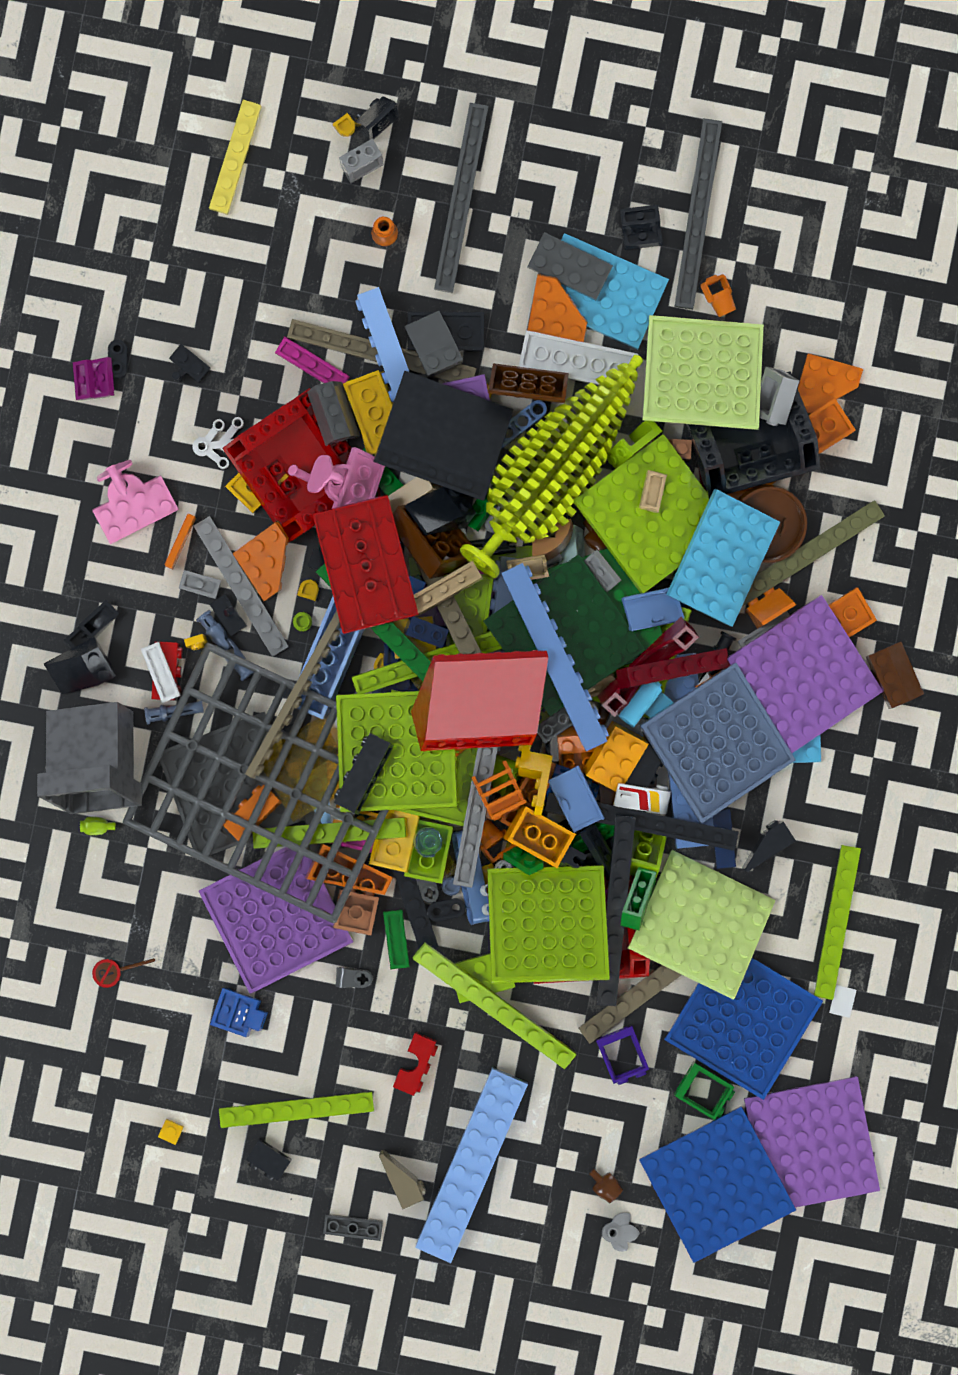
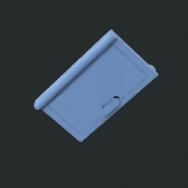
[622,588,684,631]
[548,765,605,833]

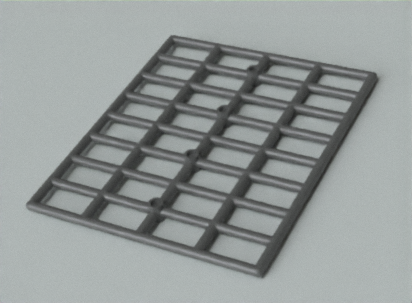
[123,643,389,923]

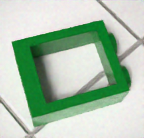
[674,1061,735,1120]

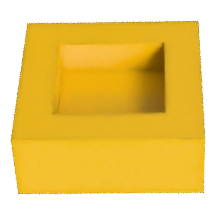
[158,1119,184,1145]

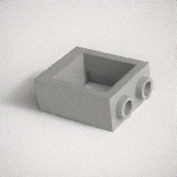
[339,139,384,184]
[759,367,799,426]

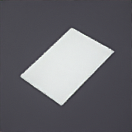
[829,985,856,1018]

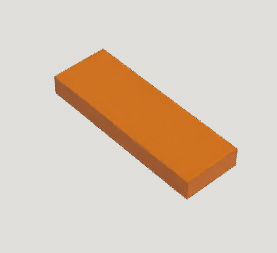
[164,513,196,570]

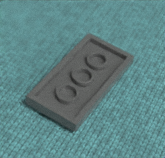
[527,232,613,301]

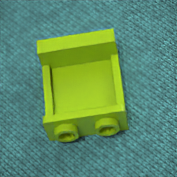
[607,420,662,469]

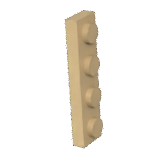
[414,561,483,617]

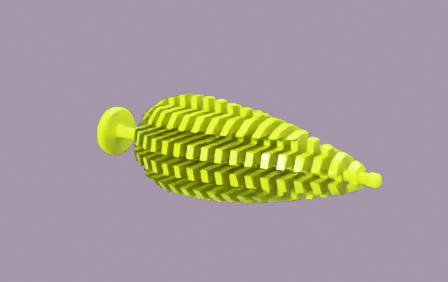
[460,355,643,578]

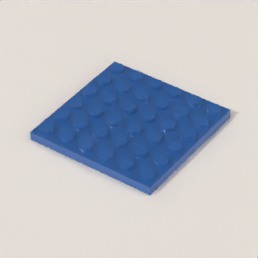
[664,958,823,1100]
[639,1106,796,1263]

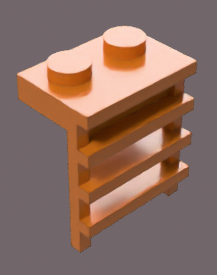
[471,760,527,821]

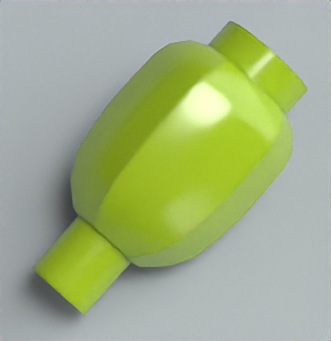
[80,817,116,835]

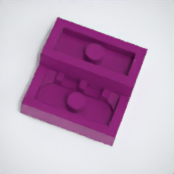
[73,357,114,401]

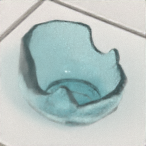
[413,827,442,857]

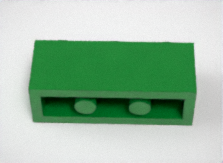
[621,867,657,931]

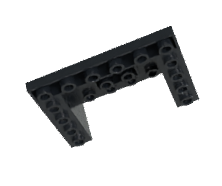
[373,371,514,501]
[686,371,820,499]

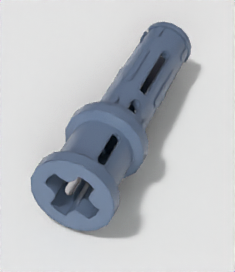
[144,701,204,725]

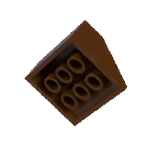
[488,363,569,403]
[393,505,473,579]

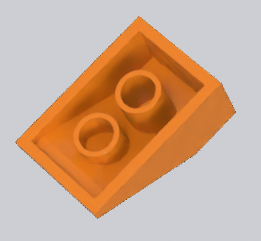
[745,588,796,629]

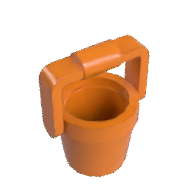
[701,274,736,317]
[480,819,516,863]

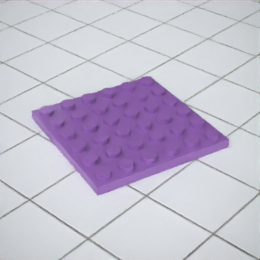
[727,595,883,753]
[199,847,353,994]
[744,1076,880,1207]

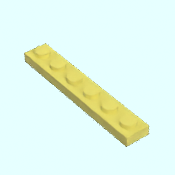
[209,100,262,215]

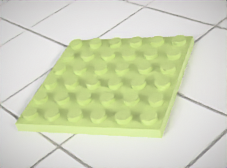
[642,315,764,430]
[628,850,776,999]

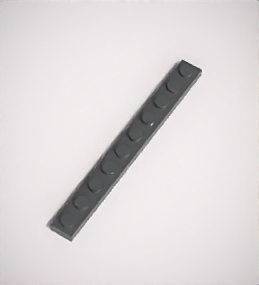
[434,103,488,293]
[674,118,722,310]

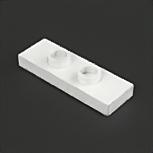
[141,642,181,703]

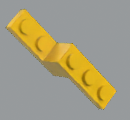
[515,745,553,816]

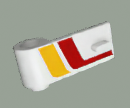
[613,783,671,814]

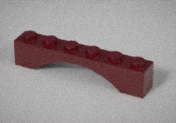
[597,617,699,717]
[616,648,730,689]

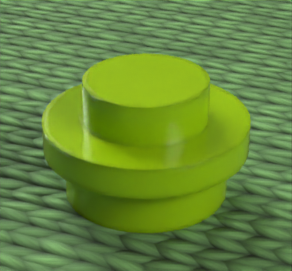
[293,612,312,631]

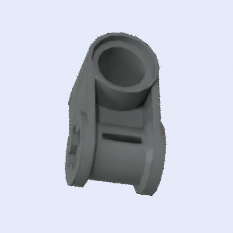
[416,879,439,903]
[335,967,373,988]

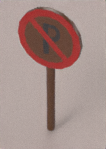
[92,958,155,988]

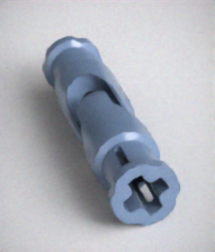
[196,610,254,681]

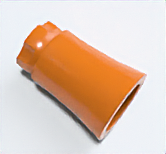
[371,216,398,246]

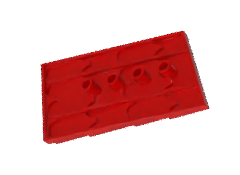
[312,494,419,634]

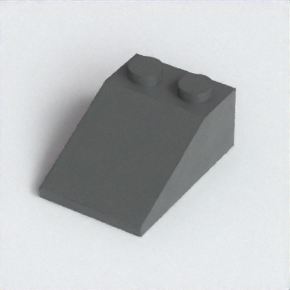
[404,311,463,379]

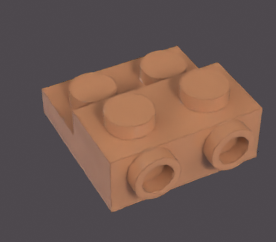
[333,888,379,935]

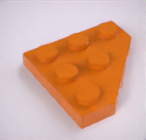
[527,274,588,342]
[798,353,863,414]
[233,522,289,601]

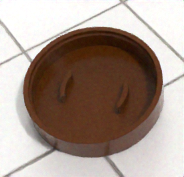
[737,485,807,563]

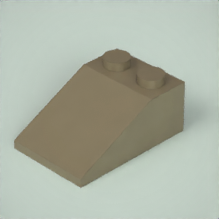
[379,1150,426,1210]

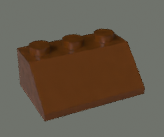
[866,642,924,709]

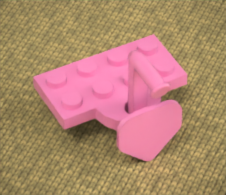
[288,447,385,508]
[92,460,179,544]

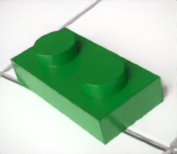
[503,846,543,875]

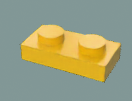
[184,634,208,651]

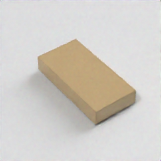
[639,470,667,513]

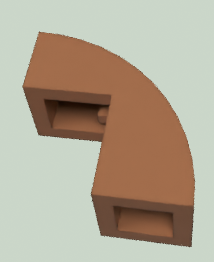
[532,519,573,561]

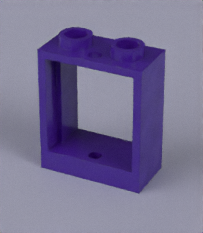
[596,1025,649,1085]

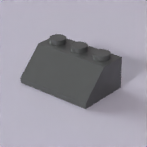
[307,381,361,446]

